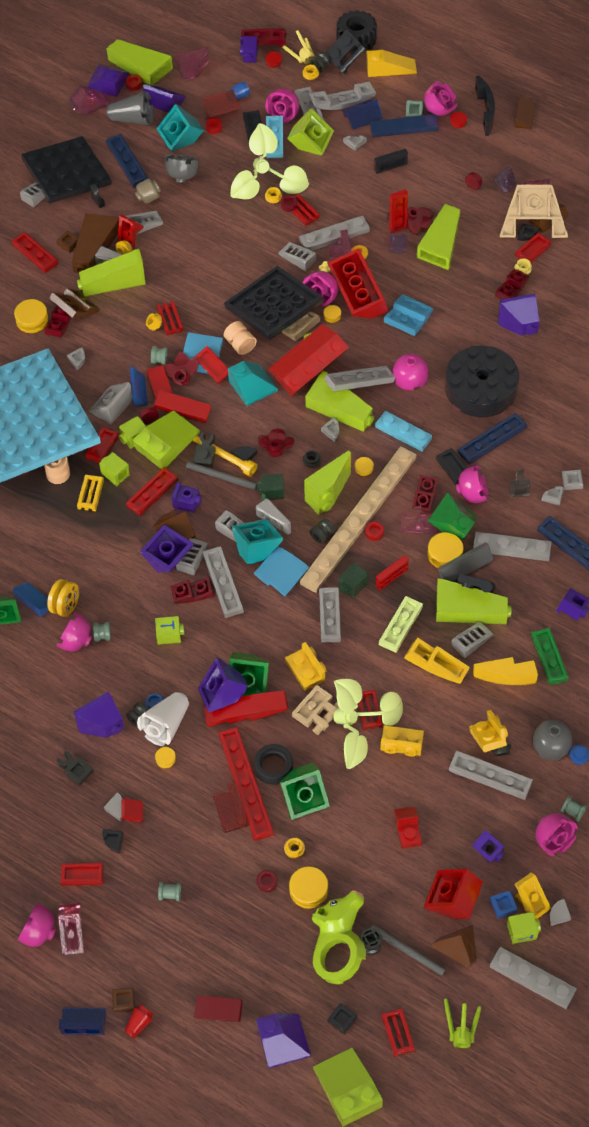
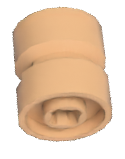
[224,321,257,355]
[44,456,70,484]

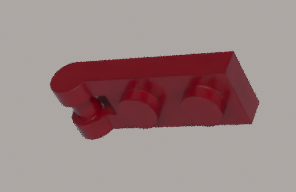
[240,28,287,47]

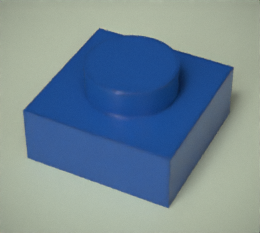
[490,890,518,919]

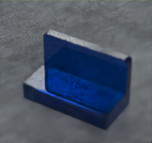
[342,100,383,129]
[59,1008,106,1035]

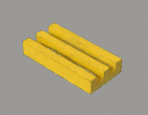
[77,475,104,511]

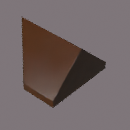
[152,508,196,540]
[432,925,477,968]

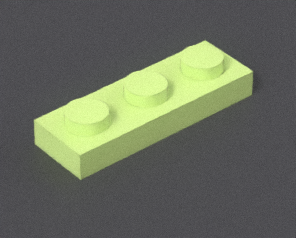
[379,596,423,653]

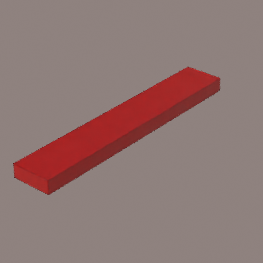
[218,727,274,841]

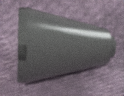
[106,91,154,126]

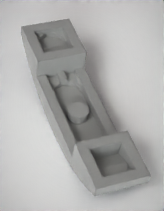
[309,82,376,110]

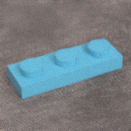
[266,116,283,158]
[375,411,432,452]

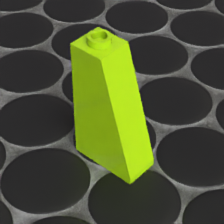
[107,39,173,85]
[417,204,460,270]
[77,249,146,296]
[305,370,374,432]
[436,579,511,624]

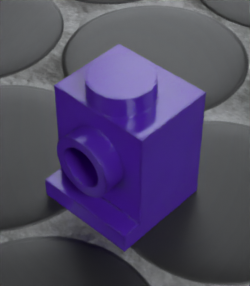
[240,36,258,63]
[172,482,202,512]
[556,588,589,621]
[472,830,505,863]

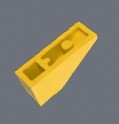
[366,50,417,77]

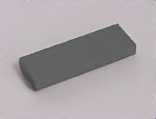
[437,542,493,582]

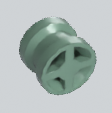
[151,346,168,365]
[93,621,111,642]

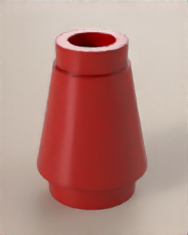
[124,1004,154,1039]

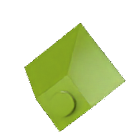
[287,109,334,155]

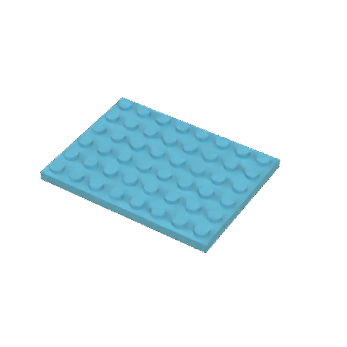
[0,349,101,483]

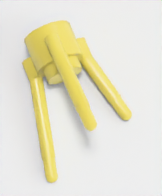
[282,30,316,65]

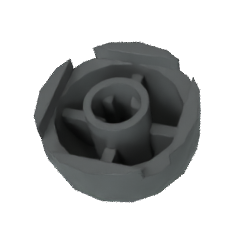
[165,155,199,182]
[532,719,573,761]

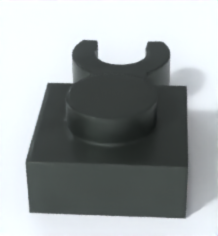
[194,433,216,466]
[57,751,94,786]

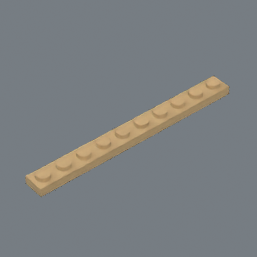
[300,446,417,593]

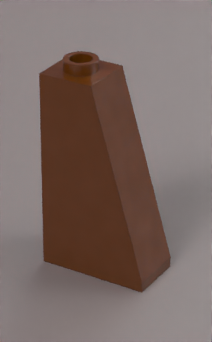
[72,213,119,273]

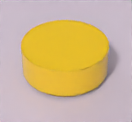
[323,305,341,323]
[355,457,374,476]
[155,747,176,768]

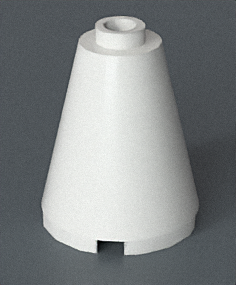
[137,692,189,746]

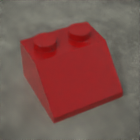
[424,869,483,919]

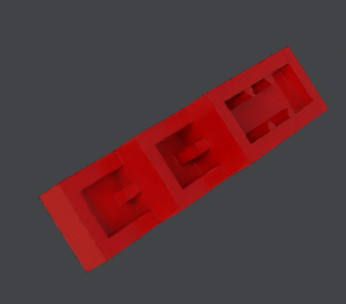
[204,691,288,727]

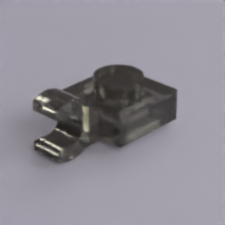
[509,469,531,498]

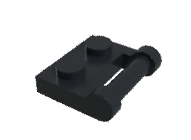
[326,30,367,74]
[458,574,496,593]

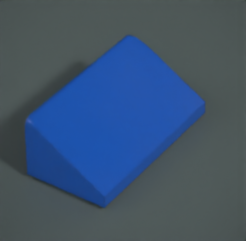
[130,367,148,407]
[12,582,49,617]

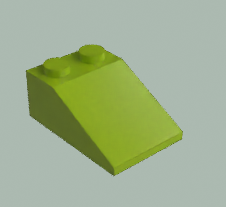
[132,411,200,470]
[304,450,351,515]
[313,1048,383,1127]

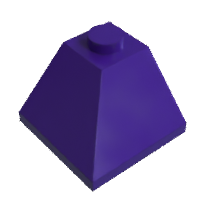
[87,65,129,97]
[498,293,539,336]
[198,657,247,712]
[73,692,124,738]
[256,1013,311,1068]

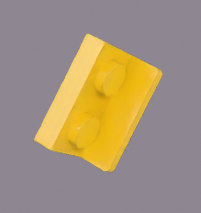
[285,642,327,691]
[469,710,508,752]
[381,725,424,757]

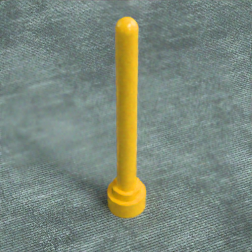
[192,436,258,477]

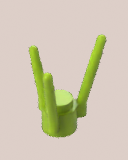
[444,998,481,1048]

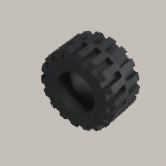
[336,10,377,53]

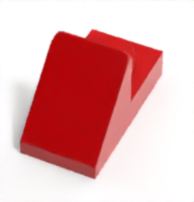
[117,214,144,250]
[394,806,422,849]

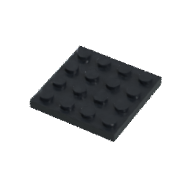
[22,136,112,203]
[224,266,323,340]

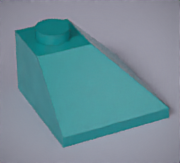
[156,104,204,151]
[228,361,278,406]
[232,519,283,564]

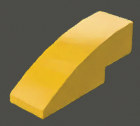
[404,638,470,684]
[473,657,538,685]

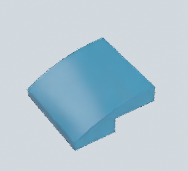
[384,294,433,336]
[183,332,223,374]
[254,546,309,596]

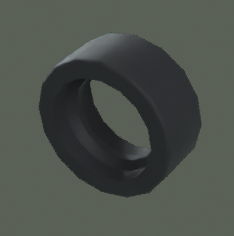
[254,744,293,785]

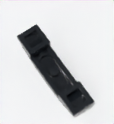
[475,76,495,136]

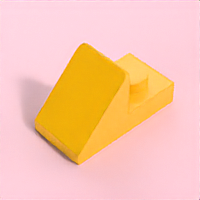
[515,873,551,919]

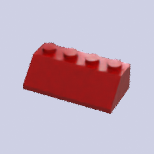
[327,248,389,319]
[268,324,349,397]

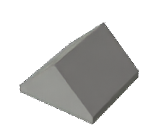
[89,382,133,425]

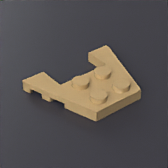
[500,185,568,238]

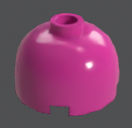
[424,81,457,116]
[265,88,300,123]
[303,271,338,307]
[392,353,429,390]
[456,465,489,503]
[56,612,92,652]
[536,813,578,856]
[17,903,56,947]

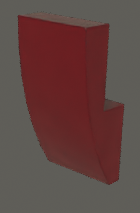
[495,269,530,300]
[45,305,71,338]
[412,475,439,512]
[170,577,215,604]
[194,996,243,1022]

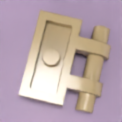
[292,685,339,735]

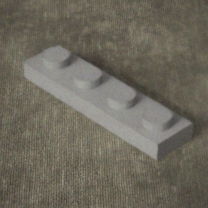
[299,215,370,251]
[325,366,395,391]
[473,532,551,561]
[202,546,244,618]
[449,751,533,800]
[490,947,577,1009]

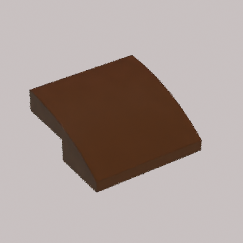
[50,288,100,318]

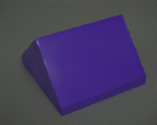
[143,84,186,113]
[140,525,194,573]

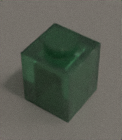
[257,473,284,500]
[339,563,369,598]

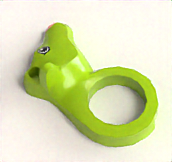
[312,890,366,984]

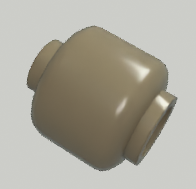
[135,178,161,204]

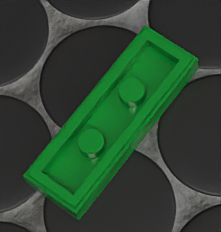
[531,628,569,685]

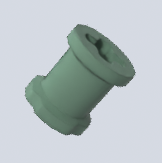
[560,796,587,822]
[158,881,181,902]

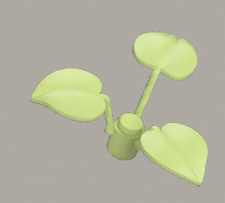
[230,123,309,199]
[333,679,403,769]

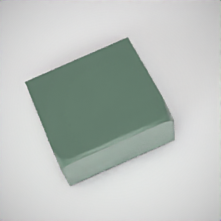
[405,100,423,117]

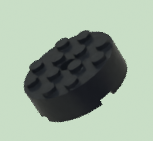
[445,346,519,417]

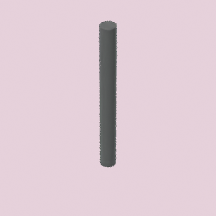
[186,461,258,490]
[371,924,446,976]

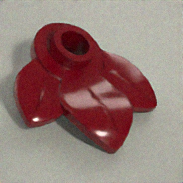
[407,207,434,235]
[165,352,199,386]
[258,428,295,457]

